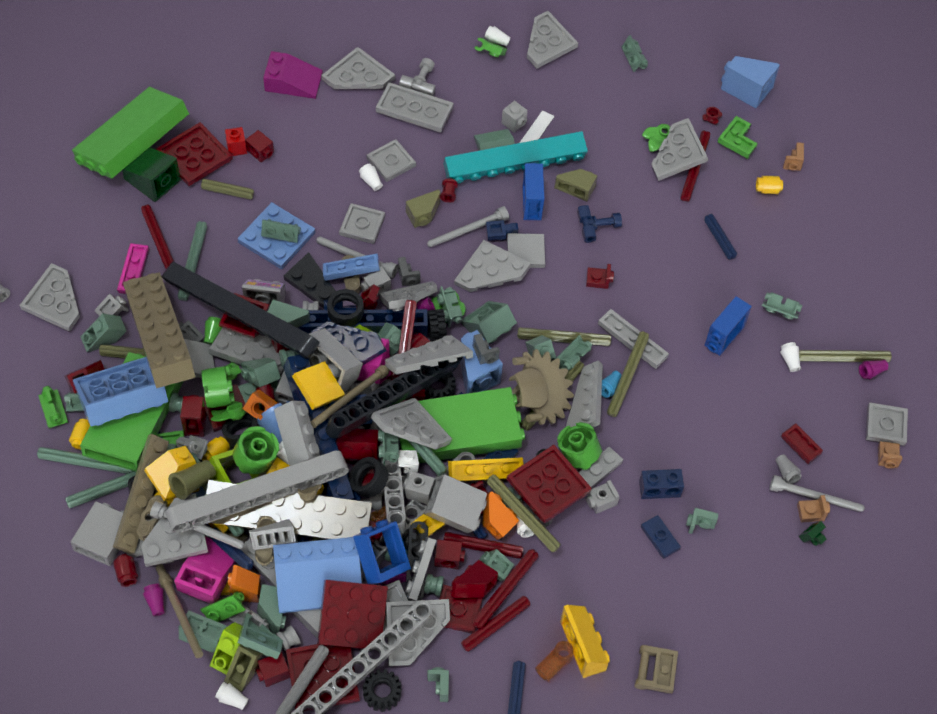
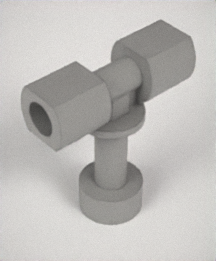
[399,58,436,96]

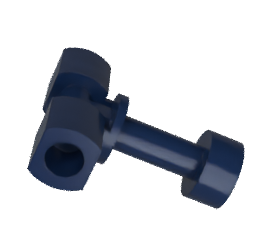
[577,205,622,243]

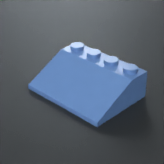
[73,357,168,426]
[273,537,362,613]

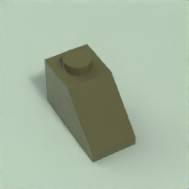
[555,169,597,202]
[406,189,440,228]
[224,644,265,692]

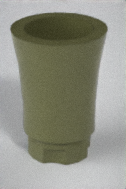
[168,460,216,500]

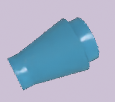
[601,371,622,398]

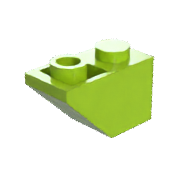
[210,622,242,675]

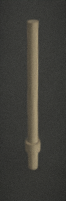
[310,365,390,428]
[155,564,203,658]

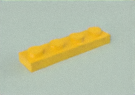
[448,457,523,481]

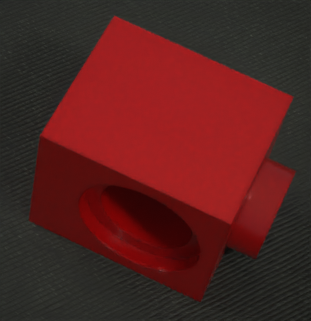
[225,127,247,156]

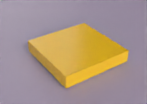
[292,361,345,410]

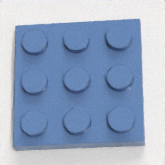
[237,202,316,270]

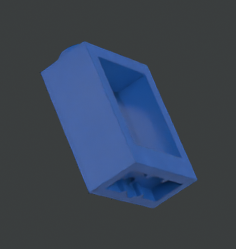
[522,163,544,220]
[704,296,752,356]
[353,519,411,584]

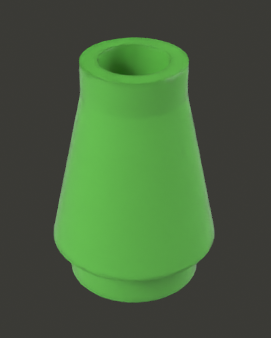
[203,317,222,345]

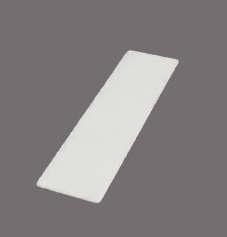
[520,111,554,143]

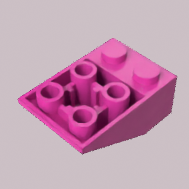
[174,536,236,604]

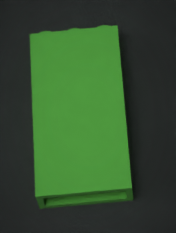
[72,87,189,179]
[80,352,184,472]
[399,387,525,463]

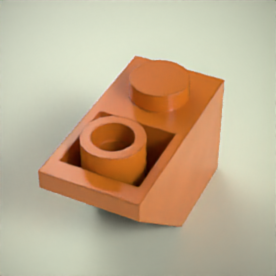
[483,491,519,540]
[228,565,261,603]

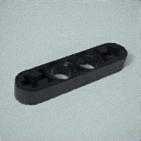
[405,521,428,601]

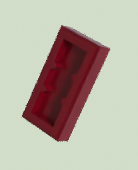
[781,423,823,464]

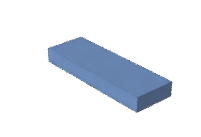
[323,253,380,281]

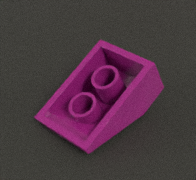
[263,51,323,99]

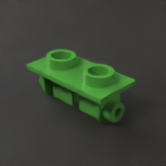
[38,386,68,428]
[200,592,246,622]

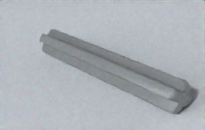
[276,645,329,714]

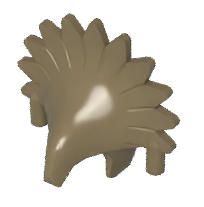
[509,349,574,425]

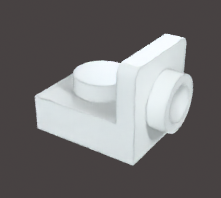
[397,450,419,478]

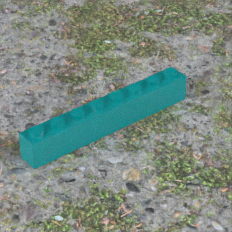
[443,131,588,184]

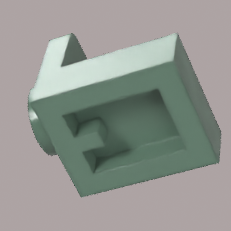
[686,508,718,534]
[480,549,514,582]
[427,667,449,702]

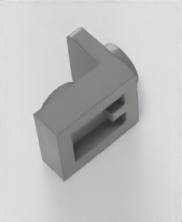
[95,293,129,316]

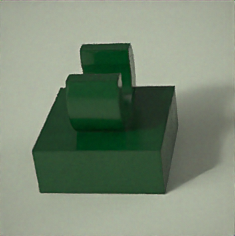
[799,521,826,546]

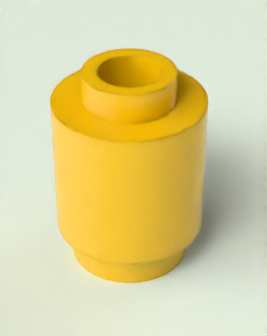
[756,176,783,194]
[69,419,90,450]
[202,436,230,461]

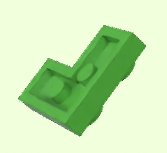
[718,116,758,159]

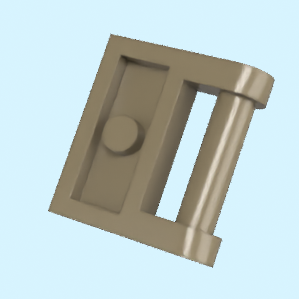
[635,645,678,694]

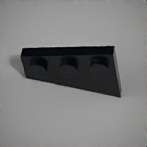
[284,252,336,309]

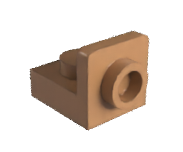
[783,142,804,171]
[878,441,902,468]
[797,495,830,522]

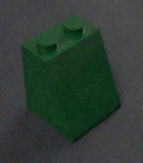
[122,147,181,202]

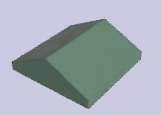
[474,129,515,151]

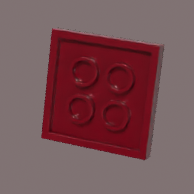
[156,122,233,186]
[506,445,592,524]
[317,580,388,648]
[286,644,360,712]

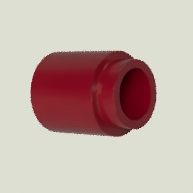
[113,554,138,587]

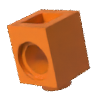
[242,390,278,420]

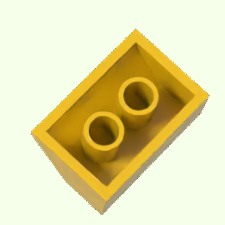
[560,605,610,678]

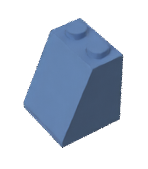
[721,56,780,108]
[460,330,503,394]

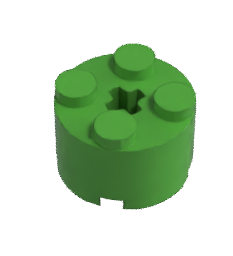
[201,365,235,408]
[557,422,602,470]
[233,426,279,474]

